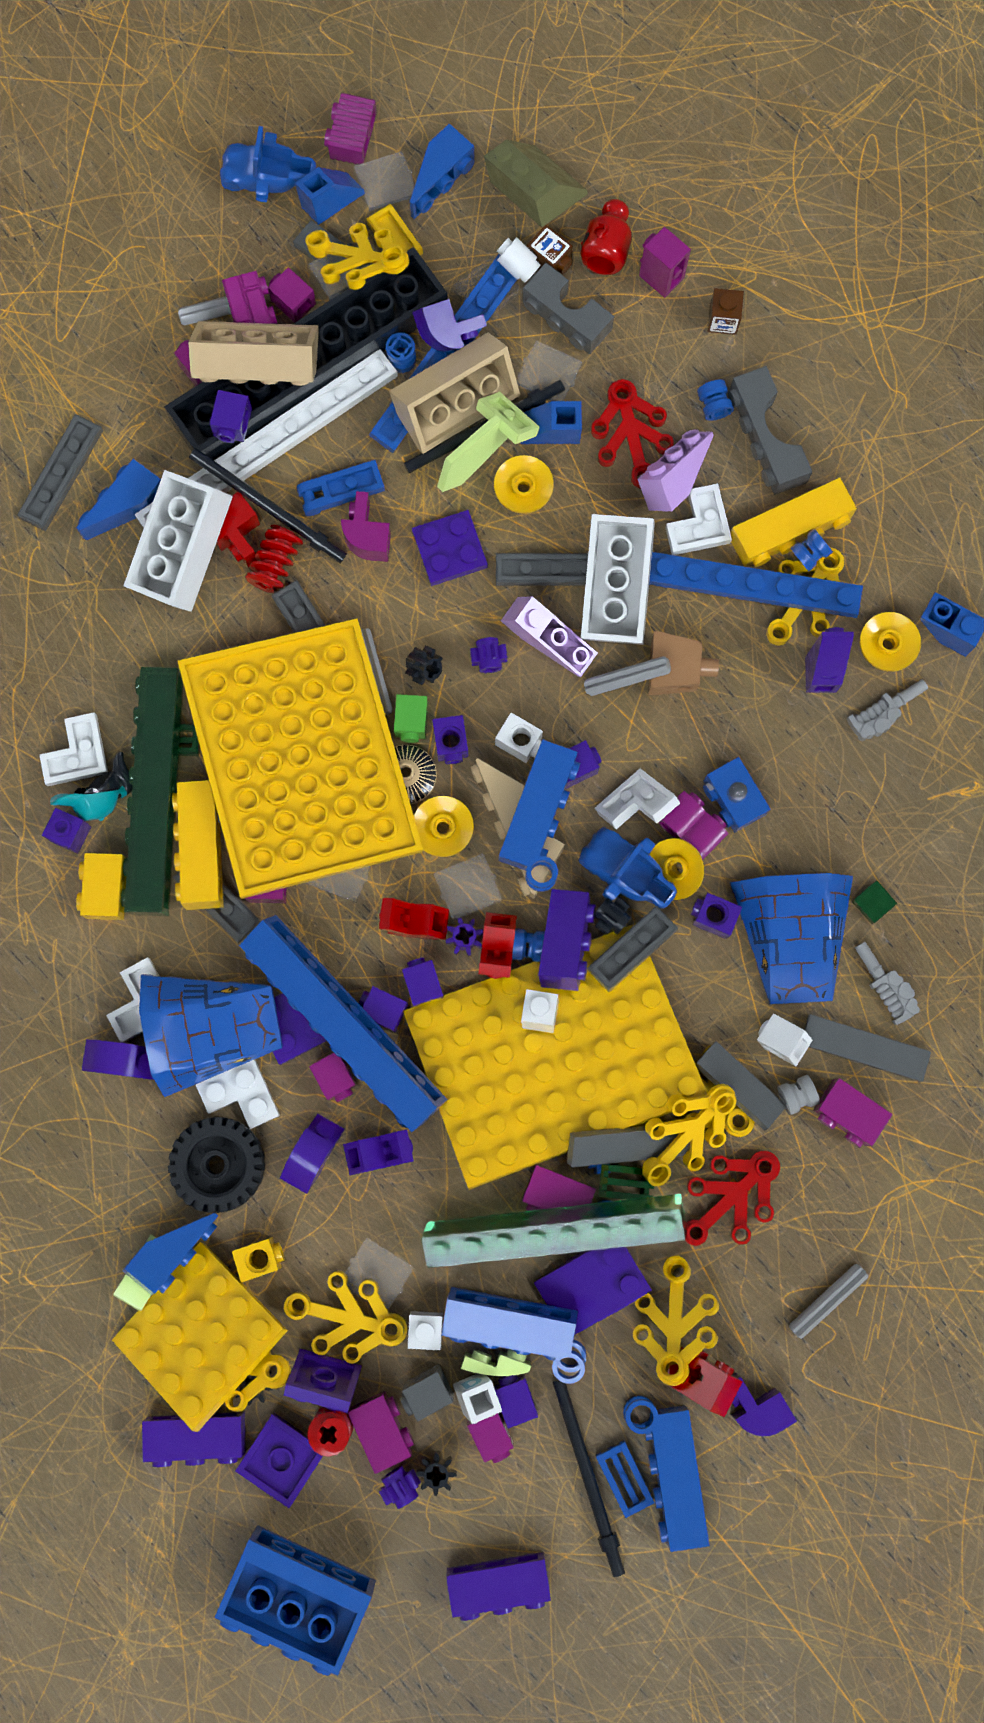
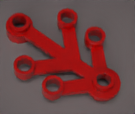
[591,379,674,489]
[681,1151,780,1246]

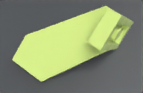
[437,392,539,492]

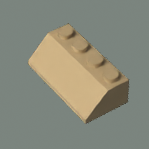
[188,321,318,386]
[389,332,520,454]

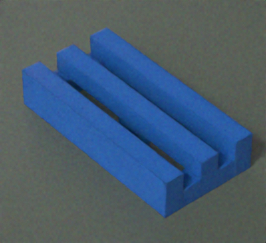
[595,1440,654,1518]

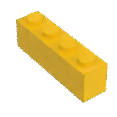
[730,478,857,567]
[172,780,224,910]

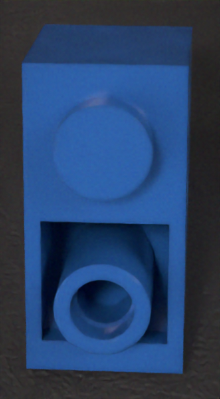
[295,167,365,225]
[521,401,582,444]
[920,592,984,657]

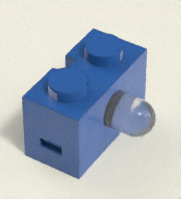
[703,757,771,833]

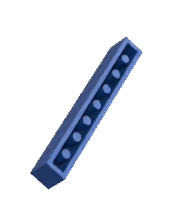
[239,915,448,1132]

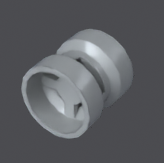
[777,1075,820,1115]

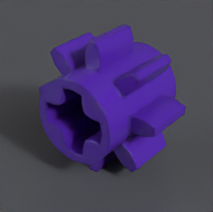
[470,637,508,673]
[445,918,483,956]
[379,1466,421,1509]

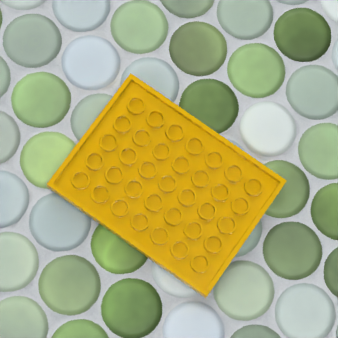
[178,618,423,899]
[403,923,707,1190]

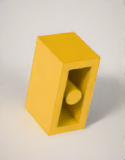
[76,853,128,920]

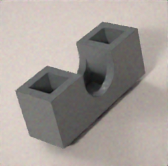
[523,263,614,354]

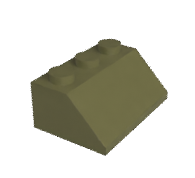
[484,139,588,227]

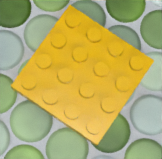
[112,1242,288,1432]

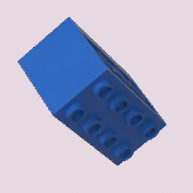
[214,1525,376,1676]

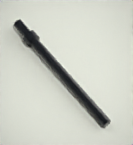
[404,380,565,474]
[189,448,347,564]
[552,1379,625,1577]

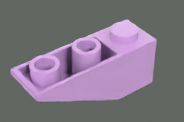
[637,429,714,512]
[501,596,597,677]

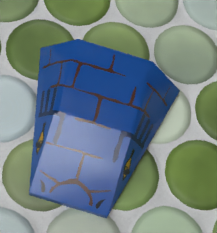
[729,873,853,1005]
[139,974,283,1097]

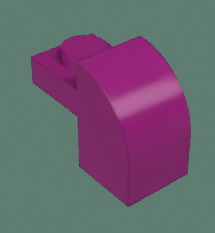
[341,491,391,562]

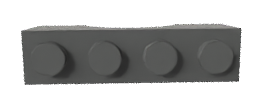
[728,366,812,495]

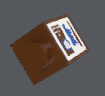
[527,225,573,275]
[707,288,744,335]

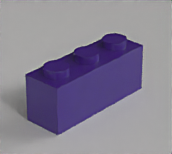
[538,889,595,991]
[142,1411,246,1467]
[446,1552,551,1621]

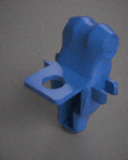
[220,126,316,202]
[578,827,677,909]

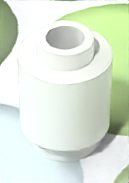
[496,237,540,283]

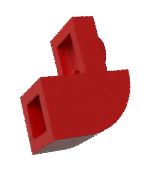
[216,492,260,568]
[379,898,449,940]
[478,912,517,979]

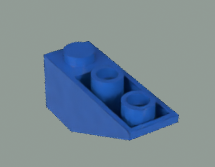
[410,124,475,219]
[76,459,161,540]
[122,1213,218,1295]

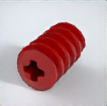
[245,525,303,593]
[307,1407,354,1457]

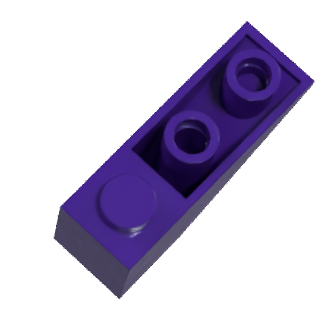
[805,627,854,693]

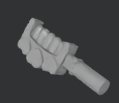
[847,679,928,741]
[855,942,920,1025]

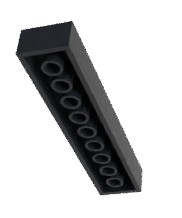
[164,247,448,460]

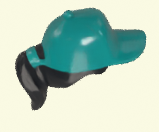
[50,751,133,821]

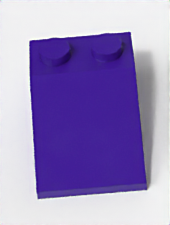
[534,1232,652,1335]

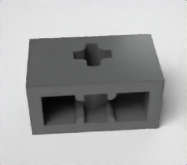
[400,1364,454,1422]

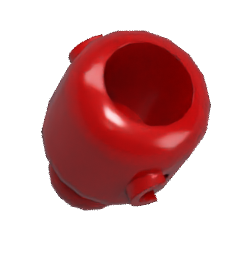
[580,199,632,276]

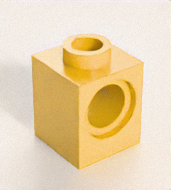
[232,1237,285,1283]

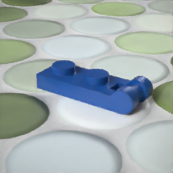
[296,460,385,516]

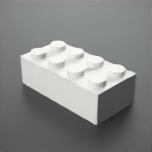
[124,470,233,612]
[581,514,655,645]

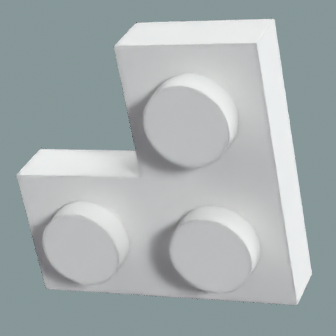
[665,483,732,555]
[40,712,108,786]
[595,768,680,829]
[106,957,160,1043]
[196,1059,280,1129]

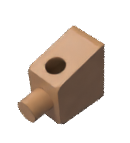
[648,631,719,695]

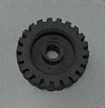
[168,1117,265,1213]

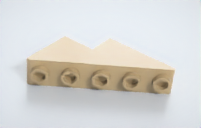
[470,758,565,899]

